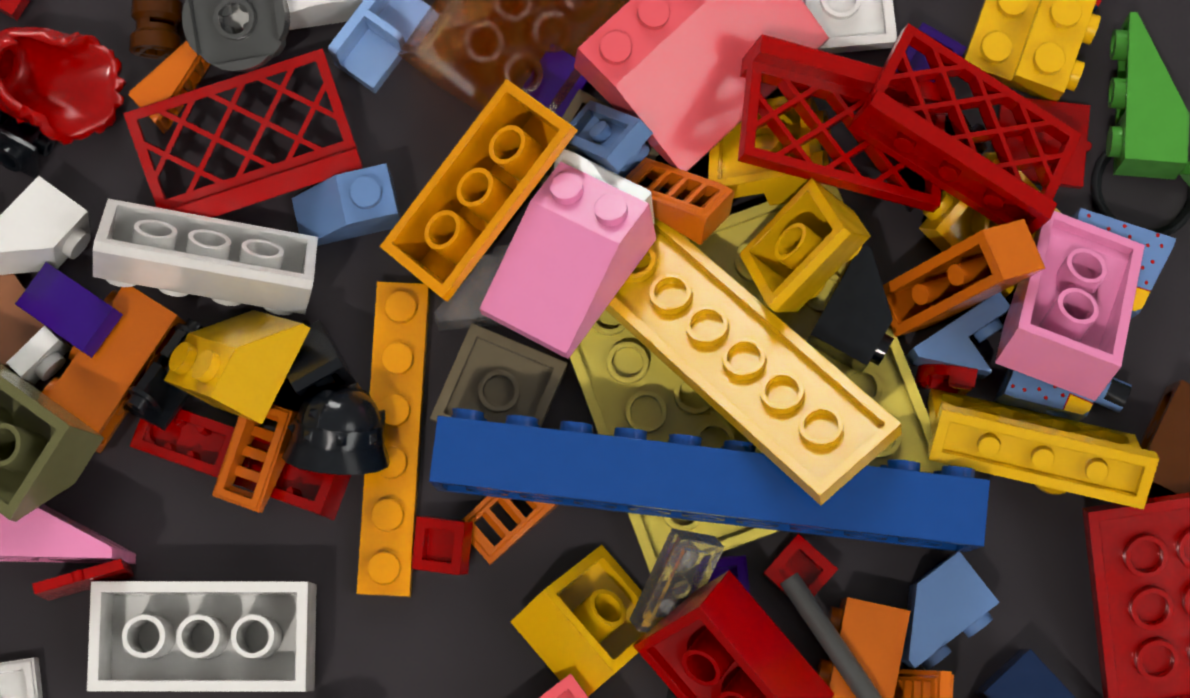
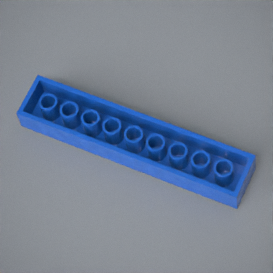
[429,408,990,553]

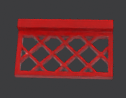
[848,23,1082,235]
[738,34,955,213]
[123,48,364,218]

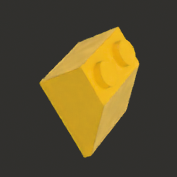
[739,178,871,312]
[164,310,311,424]
[510,544,664,696]

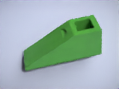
[1106,12,1189,180]

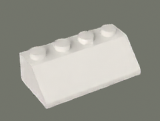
[93,198,318,315]

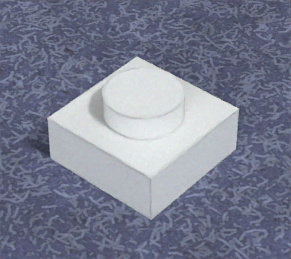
[6,325,72,385]

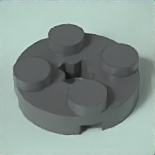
[182,0,290,72]

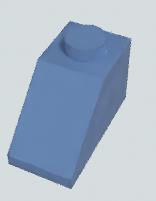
[291,163,401,246]

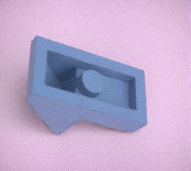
[566,100,653,178]
[906,292,1010,379]

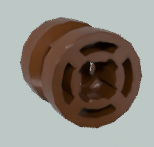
[129,0,183,60]

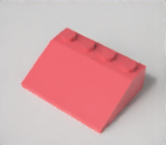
[574,0,829,172]

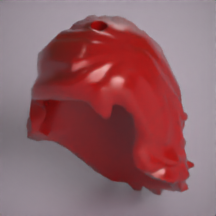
[0,27,126,145]

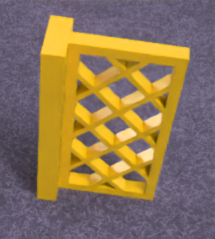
[927,389,1159,510]

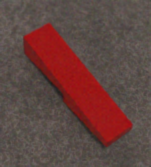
[130,409,351,521]

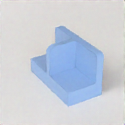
[328,0,435,94]

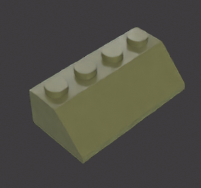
[0,363,104,522]

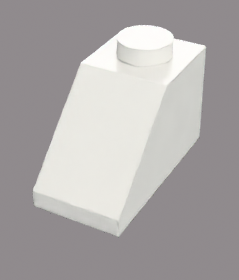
[0,176,91,275]

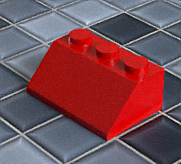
[633,570,835,698]

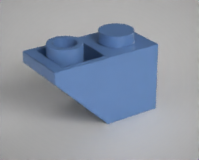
[901,551,1000,670]

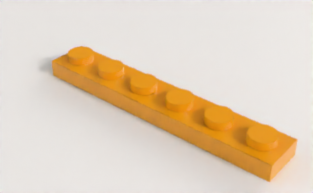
[356,281,430,597]

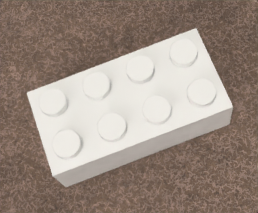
[87,581,317,692]

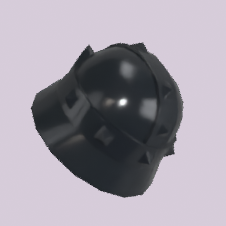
[282,383,390,475]

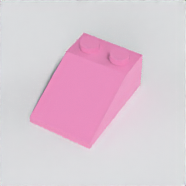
[479,162,656,359]
[995,211,1145,401]
[0,504,136,564]

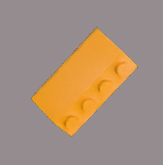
[379,79,578,302]

